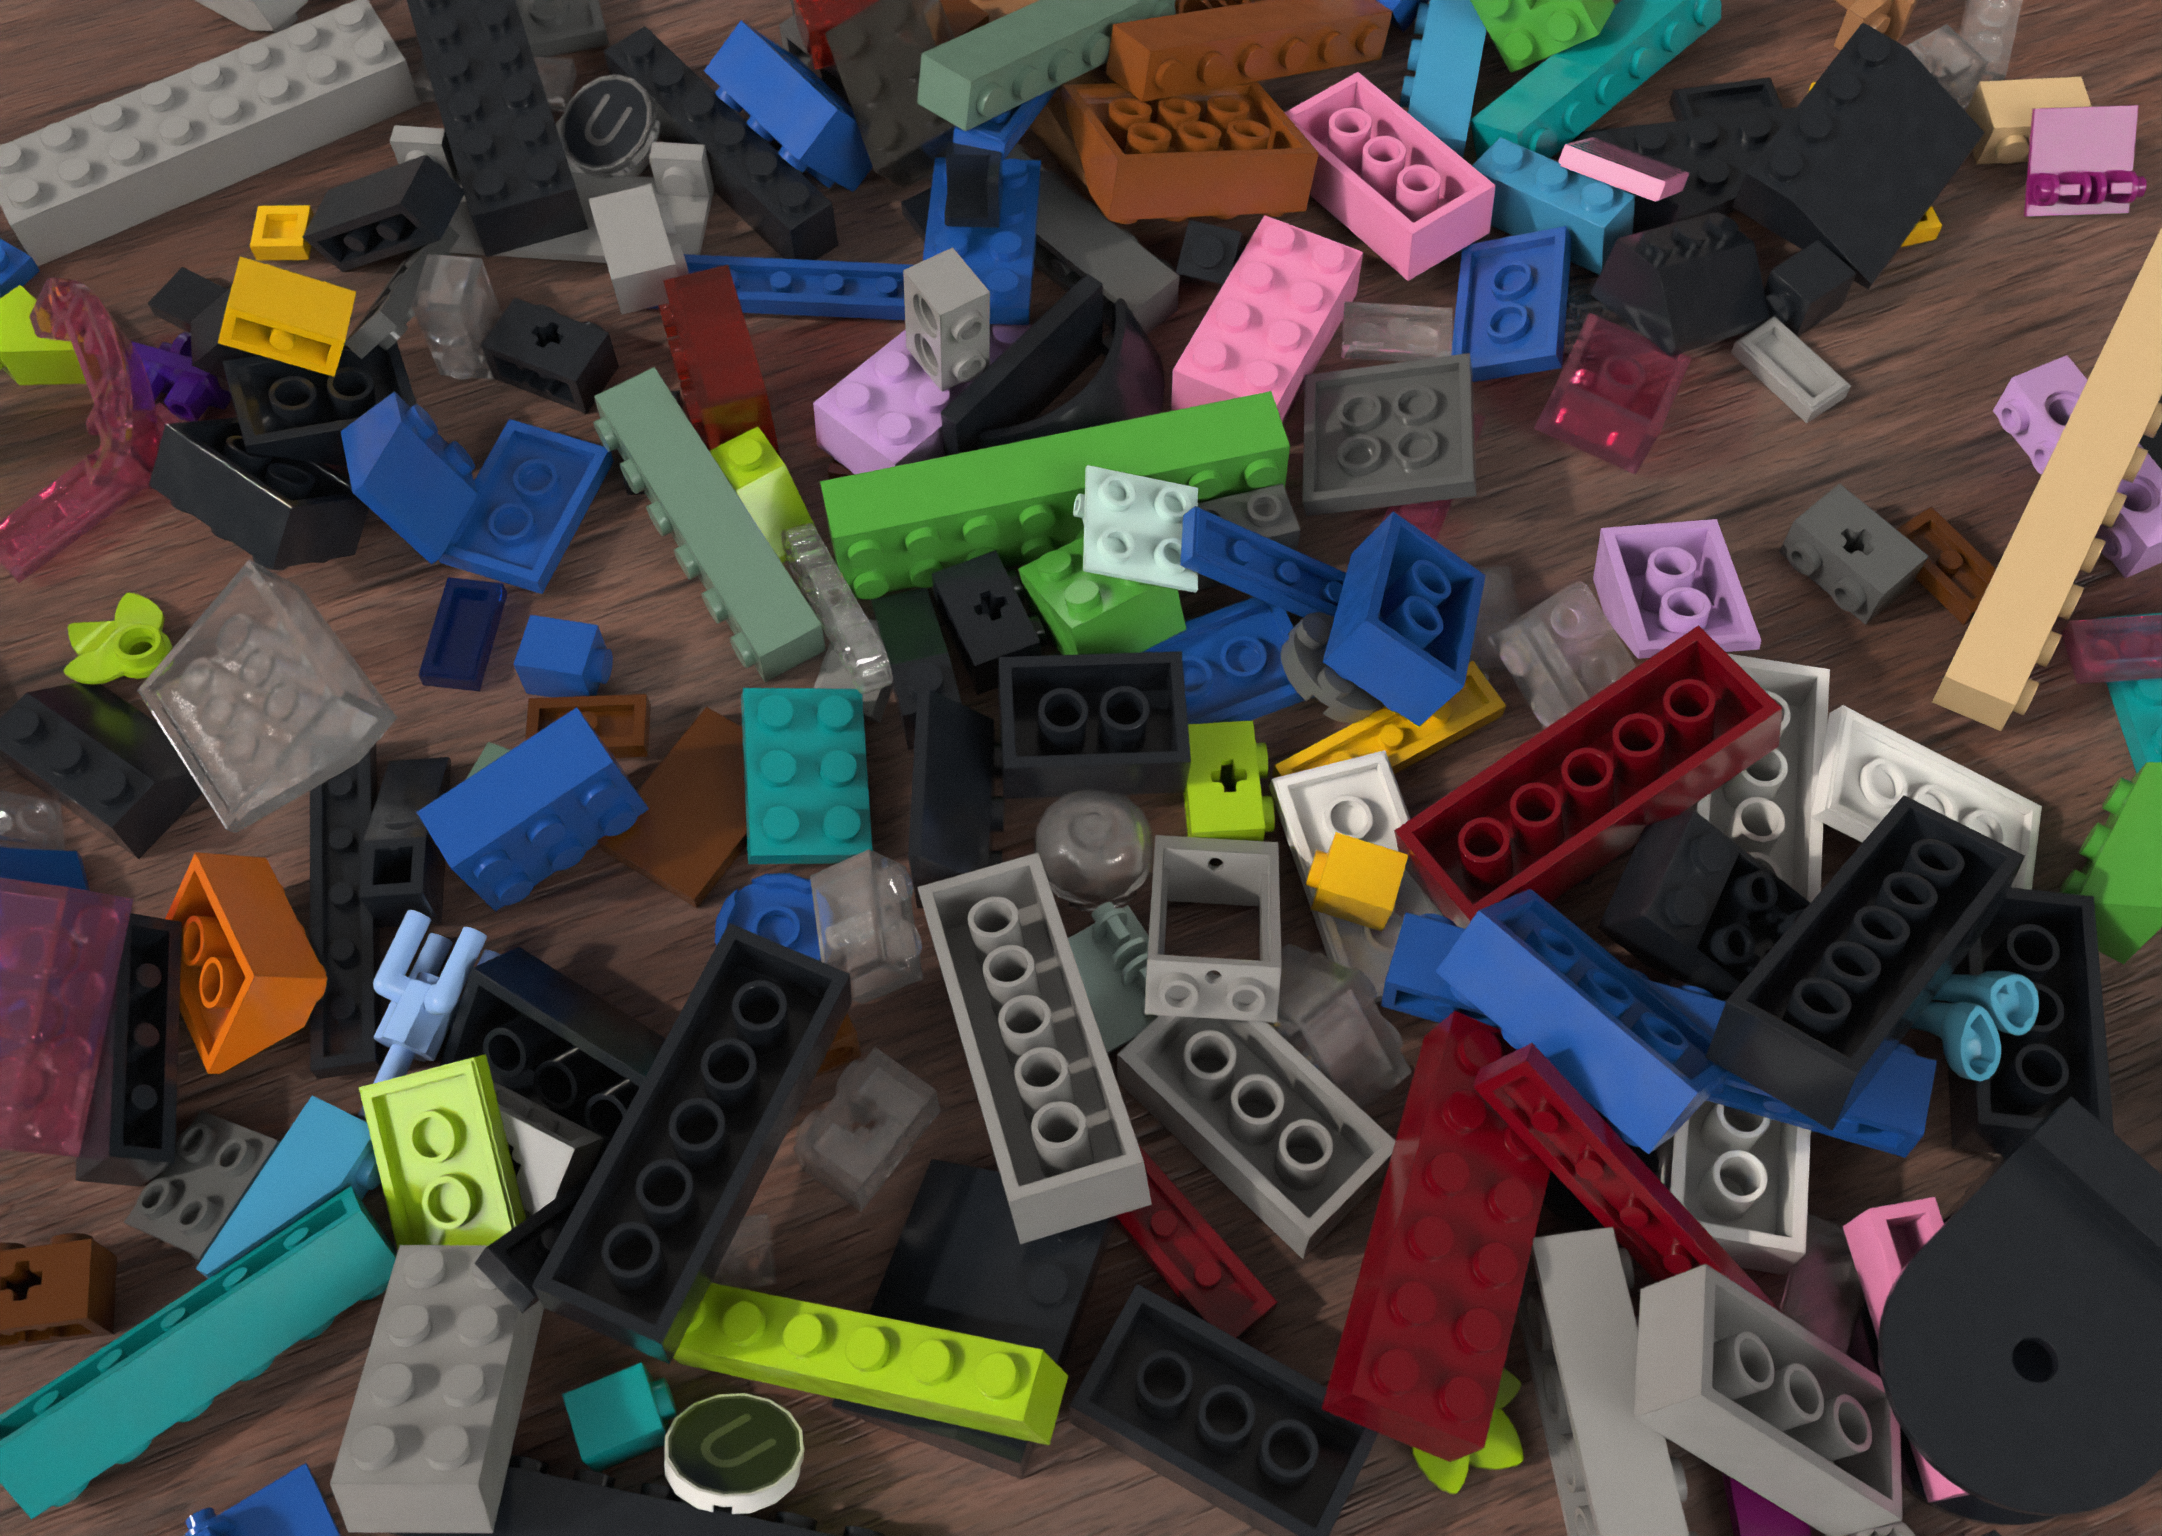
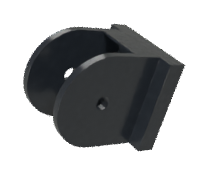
[1846,1097,2162,1526]

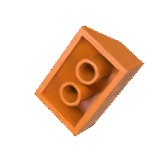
[165,852,328,1074]

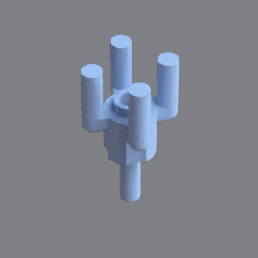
[358,910,501,1120]

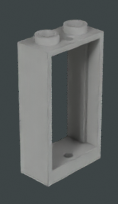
[1144,835,1282,1022]

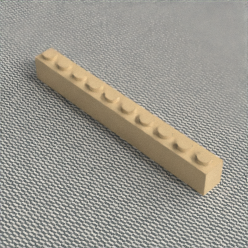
[1932,228,2162,731]

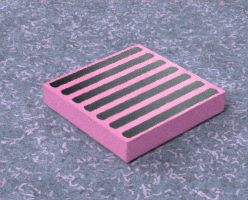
[1558,137,1690,202]

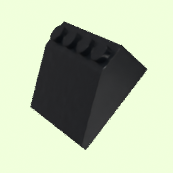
[1732,22,1985,290]
[831,1159,1114,1479]

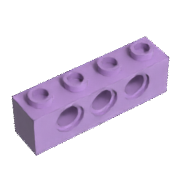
[1993,355,2162,578]

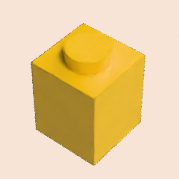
[1305,832,1408,932]

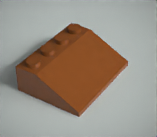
[1061,82,1319,224]

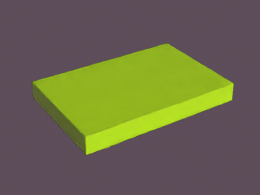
[358,1054,526,1250]

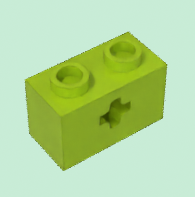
[1183,720,1275,841]

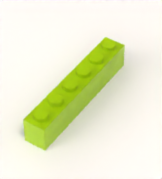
[673,1283,1068,1445]

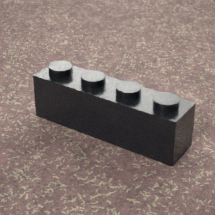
[75,911,182,1187]

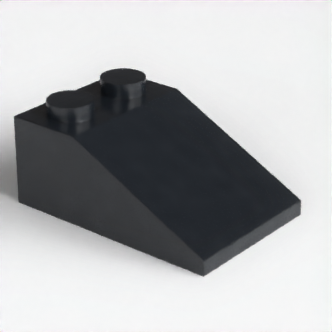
[222,342,417,466]

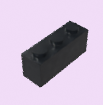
[302,155,466,272]

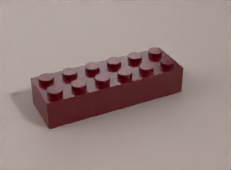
[1394,625,1782,929]
[1322,1011,1550,1462]

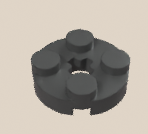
[1280,612,1383,723]

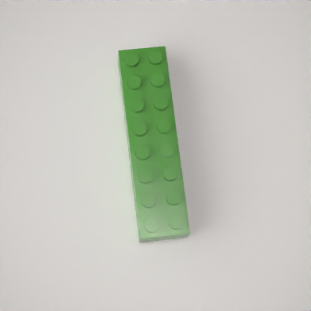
[820,391,1290,601]

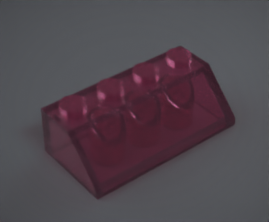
[0,878,133,1157]

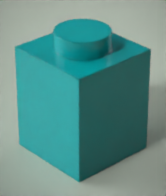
[562,1362,678,1472]

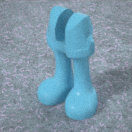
[1911,971,2039,1082]

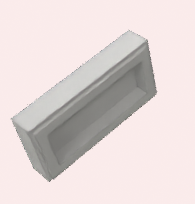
[1731,316,1851,423]

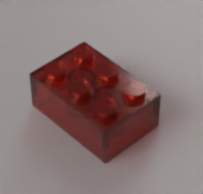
[658,265,781,458]

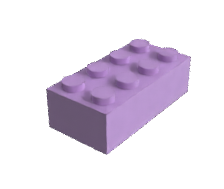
[813,324,1031,474]

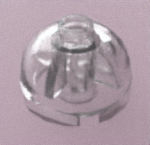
[1034,789,1153,911]

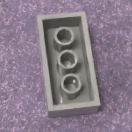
[1117,971,1395,1259]
[330,1245,544,1533]
[1634,1264,1903,1536]

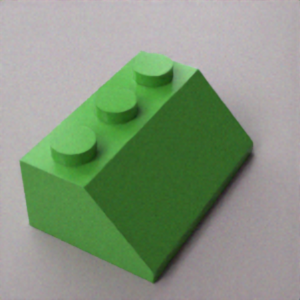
[2058,762,2162,964]

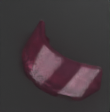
[29,277,160,489]

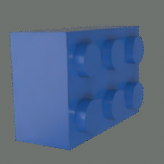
[704,20,891,193]
[1323,512,1486,726]
[416,707,649,912]

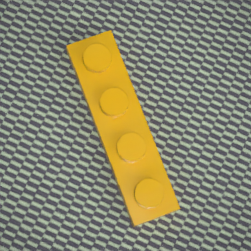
[1272,661,1506,778]

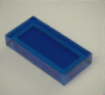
[418,577,508,692]

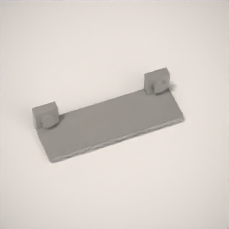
[390,125,714,263]

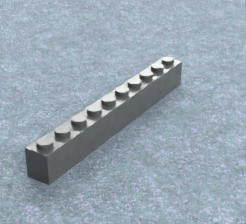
[779,0,1179,335]

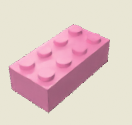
[1284,72,1496,281]
[1171,215,1363,425]

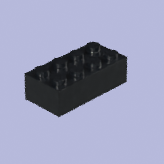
[1944,887,2114,1154]
[1069,1284,1379,1536]

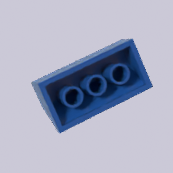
[1435,889,1731,1154]

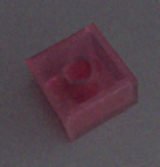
[1534,313,1691,475]

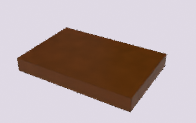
[597,707,747,908]

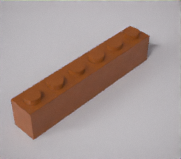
[1105,0,1393,102]

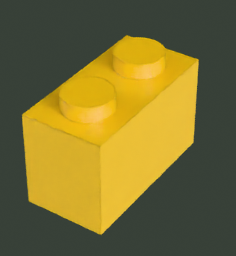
[218,256,356,377]

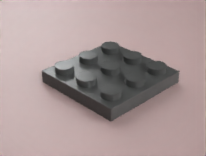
[1302,353,1477,516]

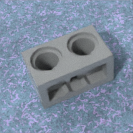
[903,247,990,392]

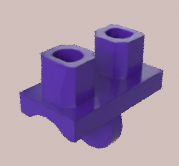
[118,332,232,422]

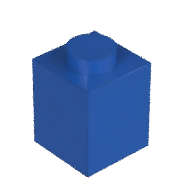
[513,615,613,697]

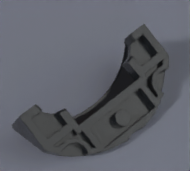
[977,298,1165,450]

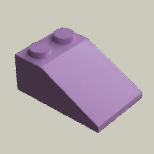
[1593,519,1761,659]

